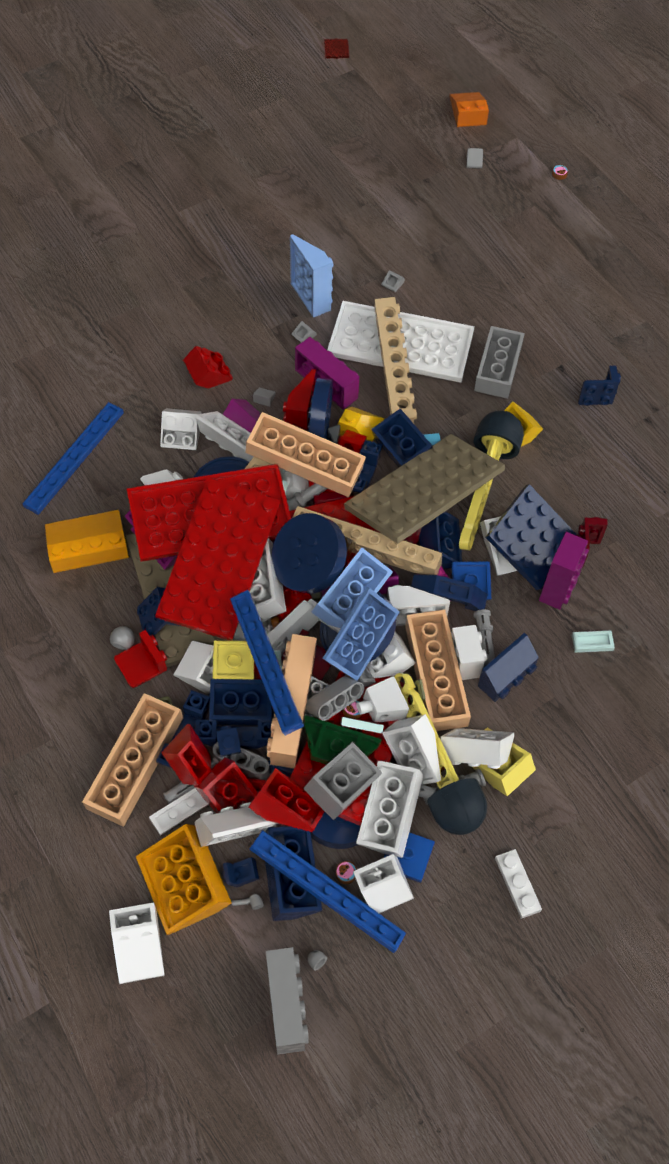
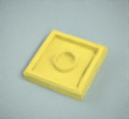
[213,641,254,680]

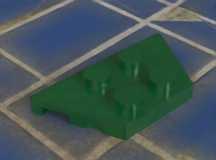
[303,715,382,765]

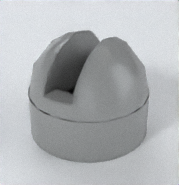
[308,950,327,971]

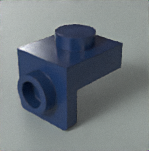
[216,726,241,757]
[223,857,259,887]

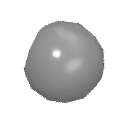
[110,626,135,650]

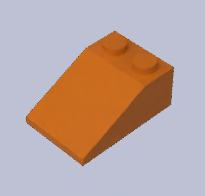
[450,92,489,127]

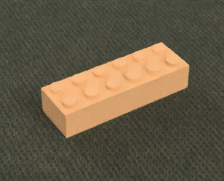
[245,412,366,497]
[405,610,471,731]
[267,634,317,768]
[82,693,183,827]

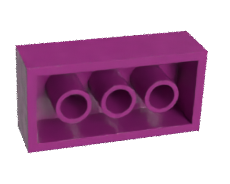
[295,337,359,410]
[539,532,589,610]

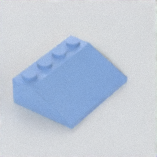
[290,234,333,317]

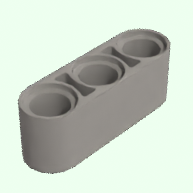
[306,676,364,721]
[213,742,270,780]

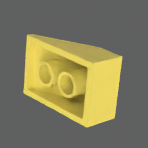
[472,728,536,796]

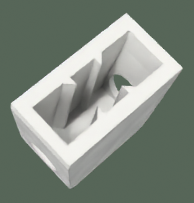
[356,676,409,723]

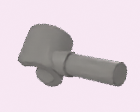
[232,894,264,910]

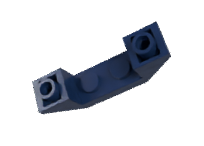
[352,440,383,493]
[411,575,488,611]
[156,690,210,768]
[195,720,273,749]

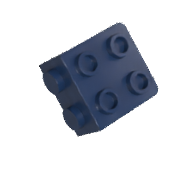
[578,366,621,406]
[137,587,181,636]

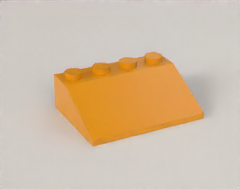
[45,510,129,573]
[136,824,232,935]

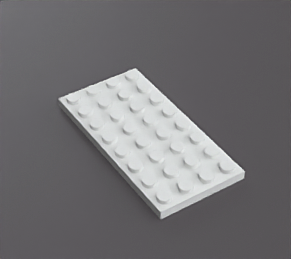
[327,301,475,383]

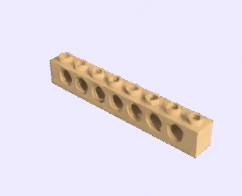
[374,297,417,424]
[292,506,442,575]

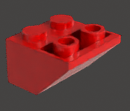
[183,346,233,389]
[162,724,211,786]

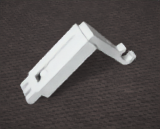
[268,599,341,656]

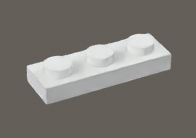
[149,788,208,836]
[495,849,542,919]

